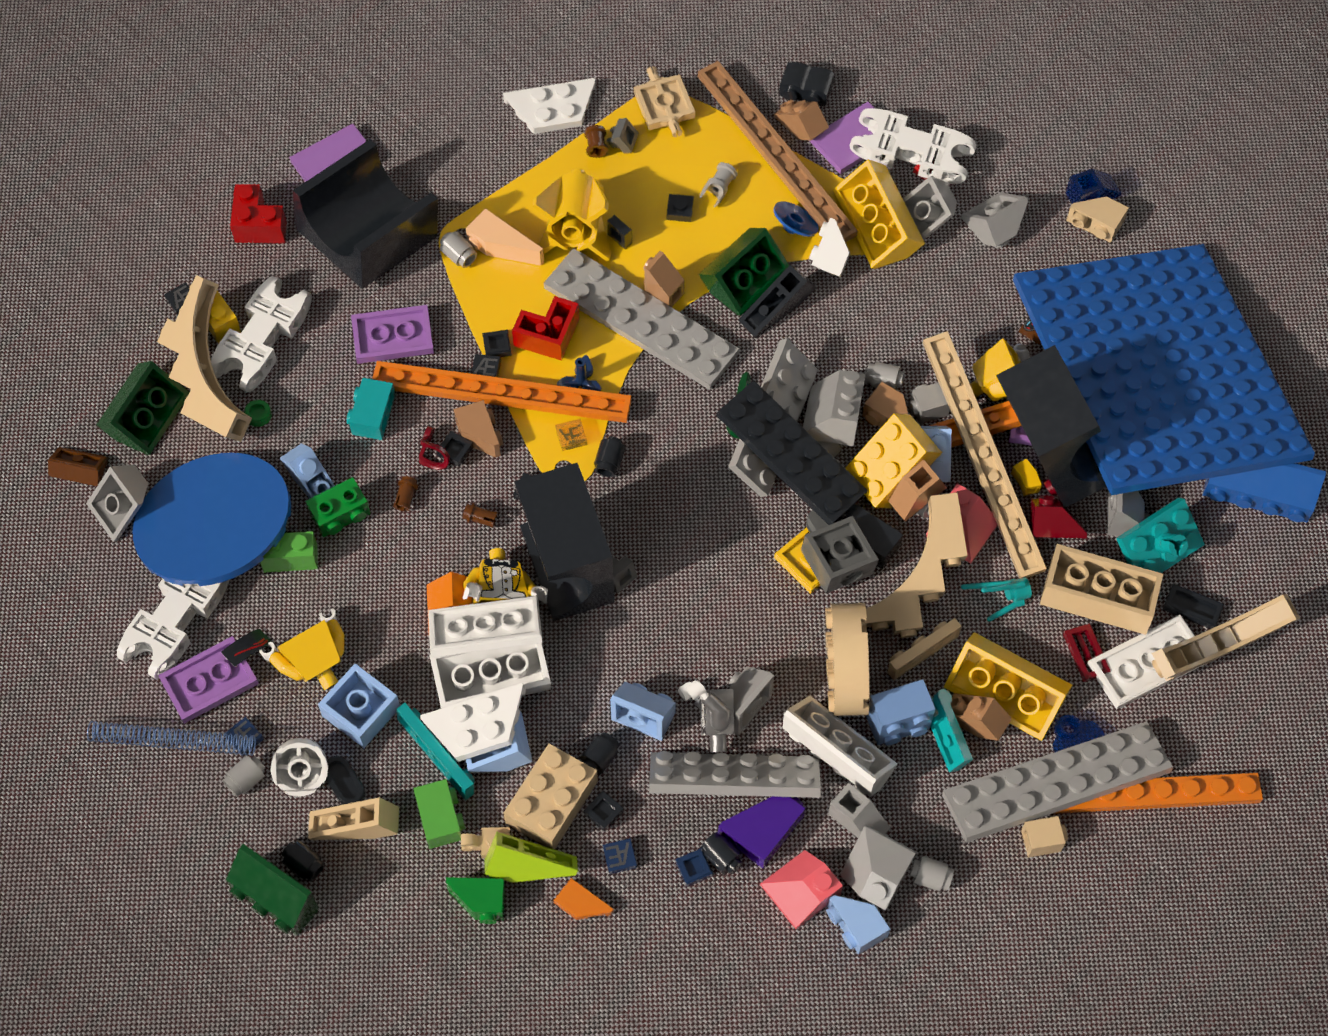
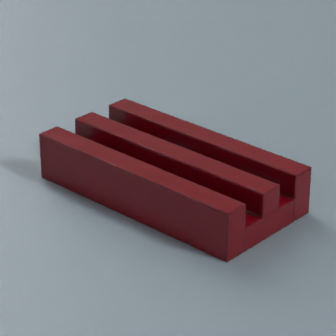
[1063,623,1111,682]

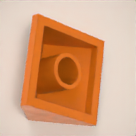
[427,571,473,632]

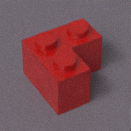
[230,184,287,243]
[512,296,580,361]

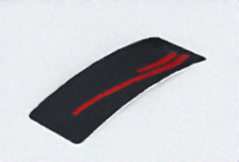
[221,629,272,666]

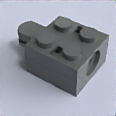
[801,510,878,594]

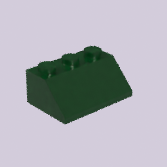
[699,228,789,316]
[96,361,190,455]
[226,844,319,936]

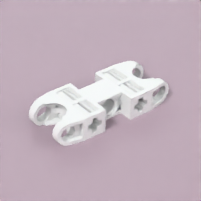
[850,108,976,184]
[211,276,312,392]
[117,579,229,679]

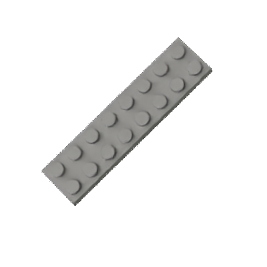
[544,248,739,390]
[942,721,1173,843]

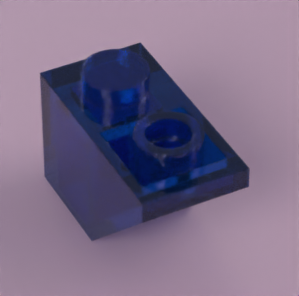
[1065,168,1121,204]

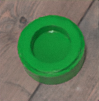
[244,400,272,427]

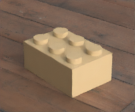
[504,744,598,850]

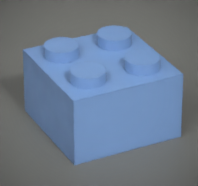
[866,679,935,746]

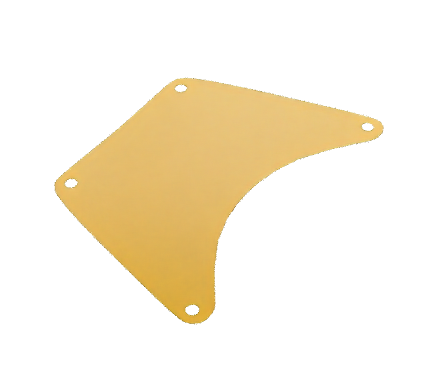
[439,96,865,481]

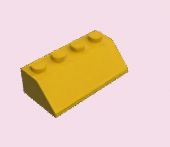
[833,159,925,269]
[944,632,1072,741]

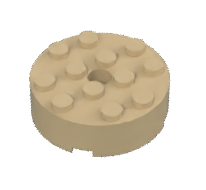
[825,603,869,716]

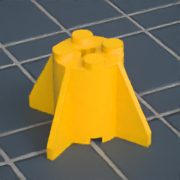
[532,169,611,261]

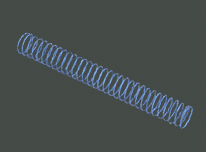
[87,721,256,756]

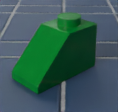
[446,877,506,924]

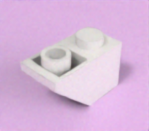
[809,218,850,277]

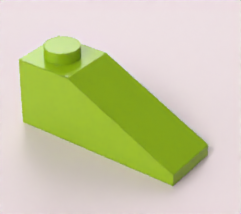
[484,831,578,882]

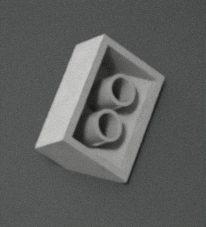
[803,370,865,446]

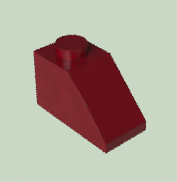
[1029,495,1087,539]

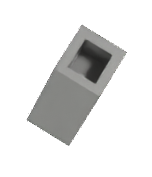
[828,783,890,838]

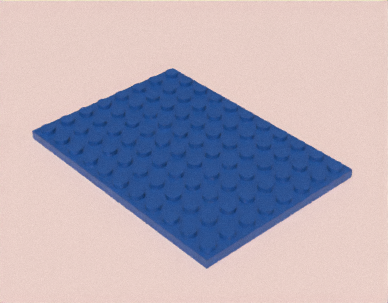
[1013,244,1315,495]

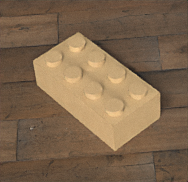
[1040,544,1163,635]

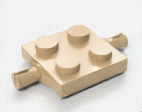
[634,66,695,137]

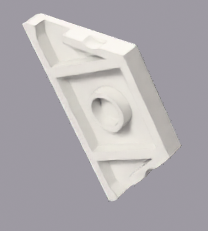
[503,78,595,134]
[420,683,526,762]

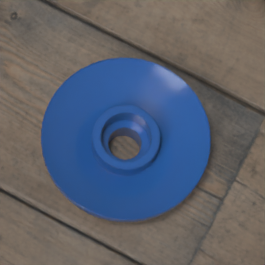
[773,201,819,237]

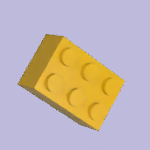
[845,413,942,508]

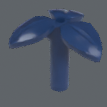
[557,355,601,391]

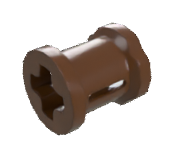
[584,125,608,158]

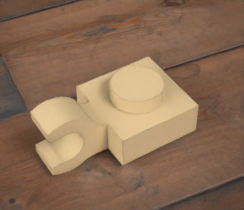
[461,827,510,859]

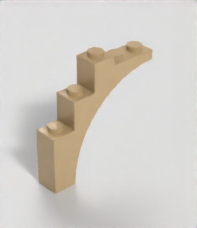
[157,275,252,441]
[866,492,967,638]
[1152,594,1301,681]

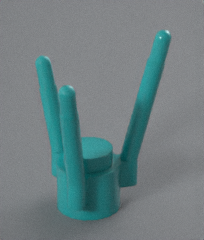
[961,577,1032,622]

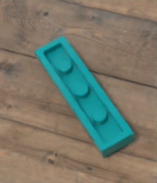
[396,703,475,801]

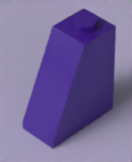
[718,796,805,868]

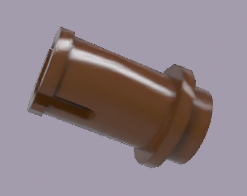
[393,476,419,512]
[462,503,498,528]

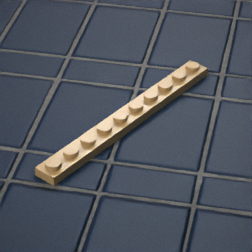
[923,331,1046,578]

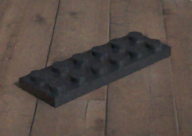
[716,380,868,525]

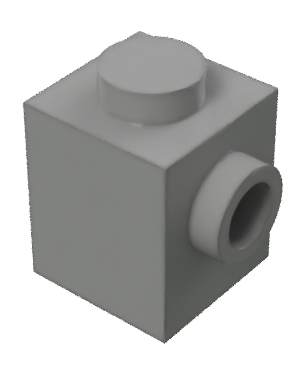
[908,382,950,424]

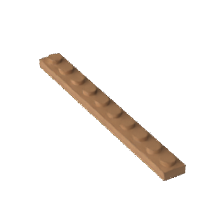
[698,61,858,242]

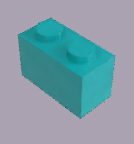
[346,378,395,440]

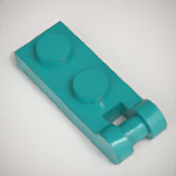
[930,689,973,772]

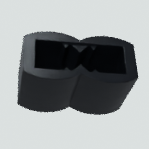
[779,62,834,106]

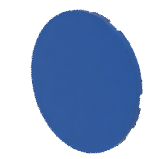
[133,453,291,586]

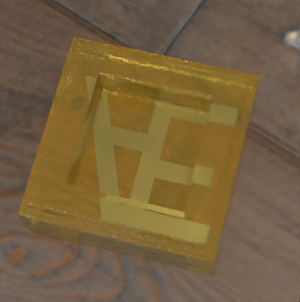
[555,419,587,451]

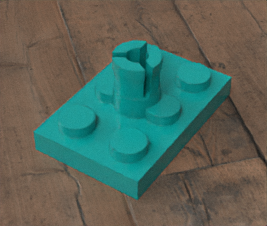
[1116,498,1205,573]

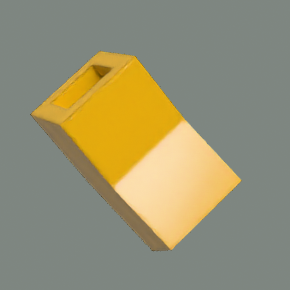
[1011,458,1042,496]

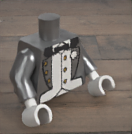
[678,680,734,752]

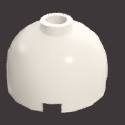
[271,738,328,797]

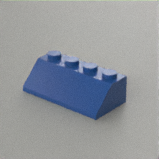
[1202,463,1326,523]

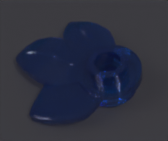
[1052,715,1105,752]

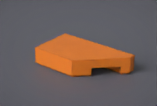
[554,878,614,920]

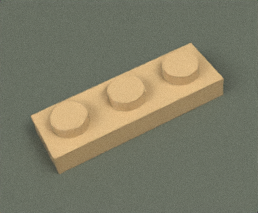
[887,618,962,680]

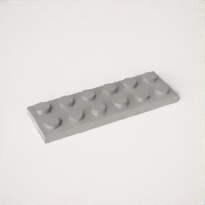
[728,339,818,497]
[649,751,821,798]

